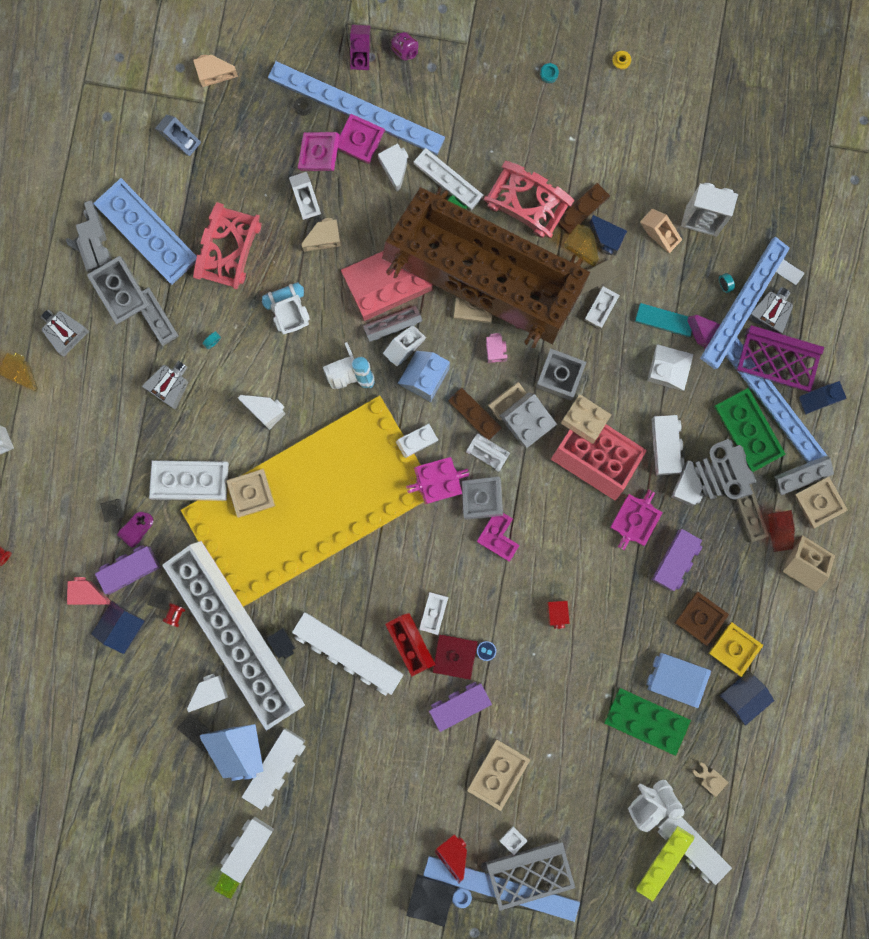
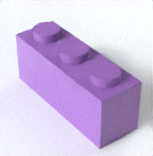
[651,529,702,591]
[95,545,161,595]
[429,681,492,732]

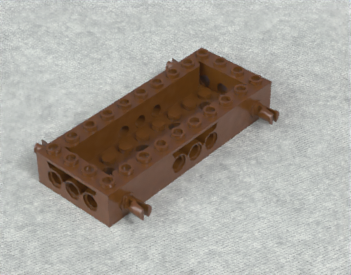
[382,187,590,348]

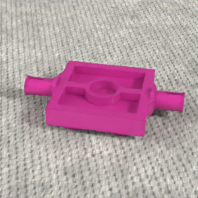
[406,457,469,505]
[610,490,663,551]

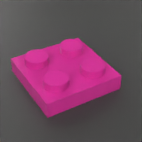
[337,114,385,164]
[298,132,340,171]

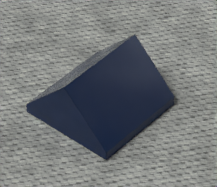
[91,601,145,654]
[719,671,775,726]

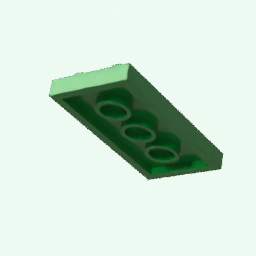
[714,388,786,472]
[604,688,691,756]

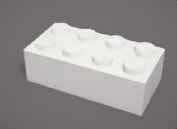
[681,183,738,237]

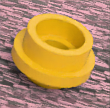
[612,51,631,70]

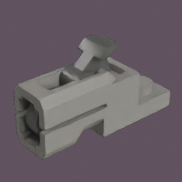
[66,200,112,273]

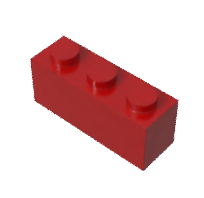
[385,613,436,677]

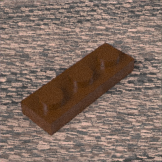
[558,183,610,235]
[448,388,502,440]

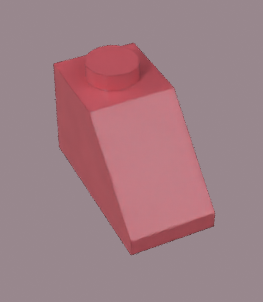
[67,577,110,605]

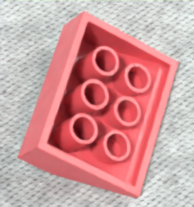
[341,251,433,321]
[551,424,647,501]

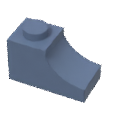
[155,114,201,156]

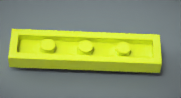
[636,826,695,901]

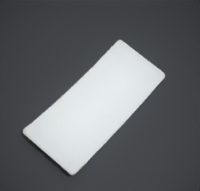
[776,259,804,285]

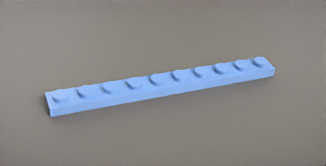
[268,61,445,155]

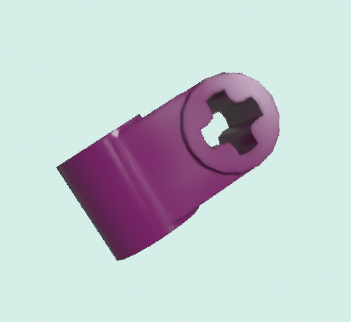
[117,512,154,548]

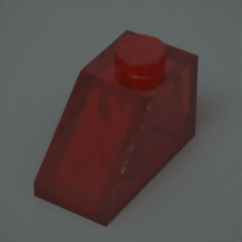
[767,510,795,552]

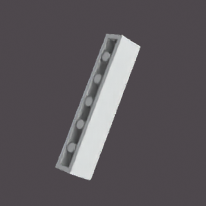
[292,613,404,696]

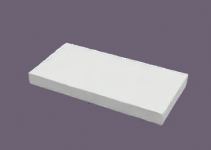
[149,461,229,501]

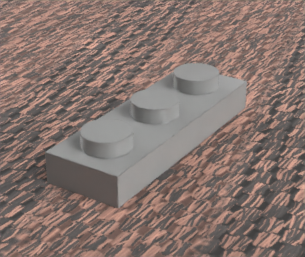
[141,287,179,346]
[363,306,422,342]
[774,456,834,495]

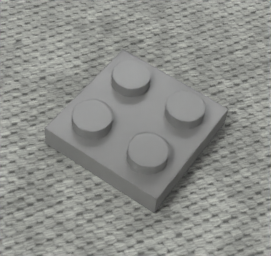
[462,477,503,520]

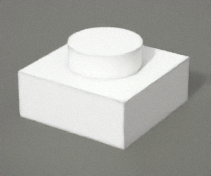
[500,826,527,855]

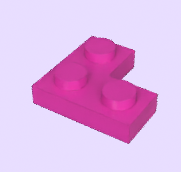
[477,513,520,562]

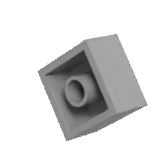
[536,348,586,401]
[499,392,557,448]

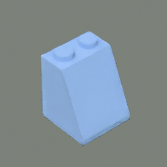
[398,351,450,402]
[646,653,711,708]
[200,724,263,781]

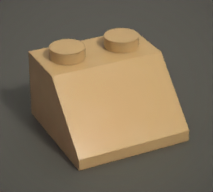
[783,535,835,592]

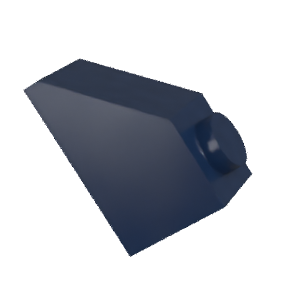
[590,215,627,256]
[798,381,847,415]

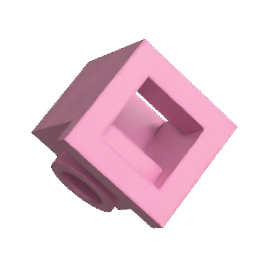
[486,333,507,363]

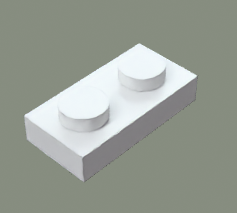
[584,287,620,329]
[396,424,438,458]
[419,592,448,635]

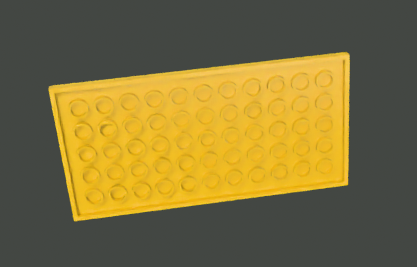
[181,396,424,607]

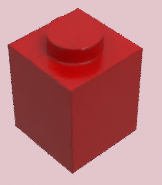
[547,601,570,629]

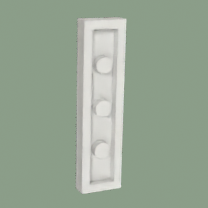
[414,148,483,211]

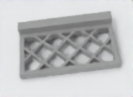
[486,840,575,910]

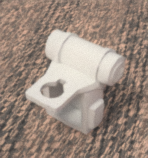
[628,780,684,832]

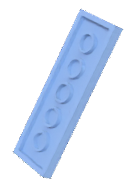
[94,178,197,285]

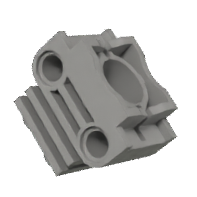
[694,439,757,499]

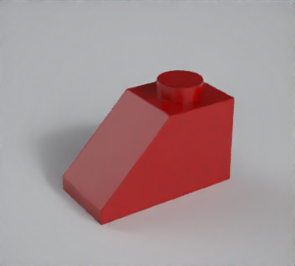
[435,834,467,884]

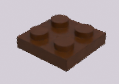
[674,591,729,646]

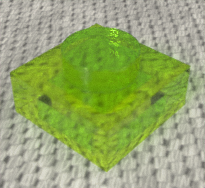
[214,873,240,899]

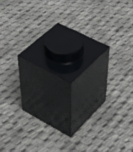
[266,628,297,659]

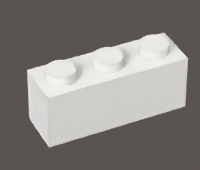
[652,415,684,476]
[220,817,274,883]

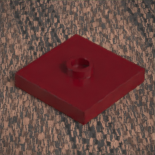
[433,635,478,680]

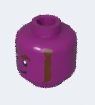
[391,32,419,61]

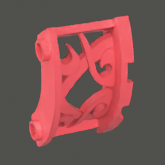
[483,161,574,238]
[193,202,262,289]

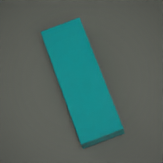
[635,303,692,337]

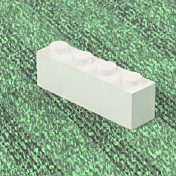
[242,728,306,810]
[656,815,732,885]

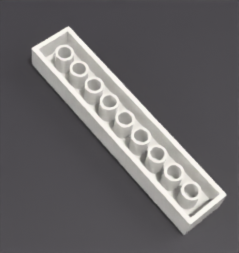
[162,541,305,731]

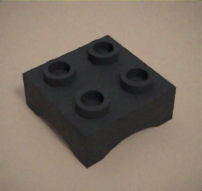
[406,874,455,927]

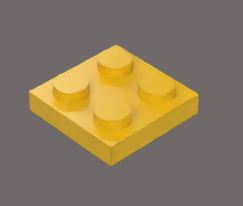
[708,622,764,677]

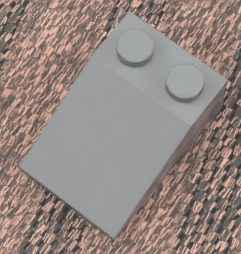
[87,256,150,325]

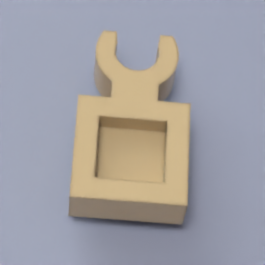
[692,762,729,797]

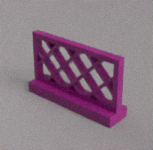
[736,325,825,392]

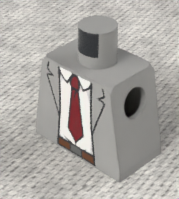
[748,287,793,334]
[41,310,89,357]
[142,361,188,409]

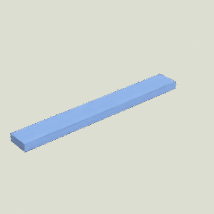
[700,237,790,369]
[726,337,827,463]
[423,856,580,922]

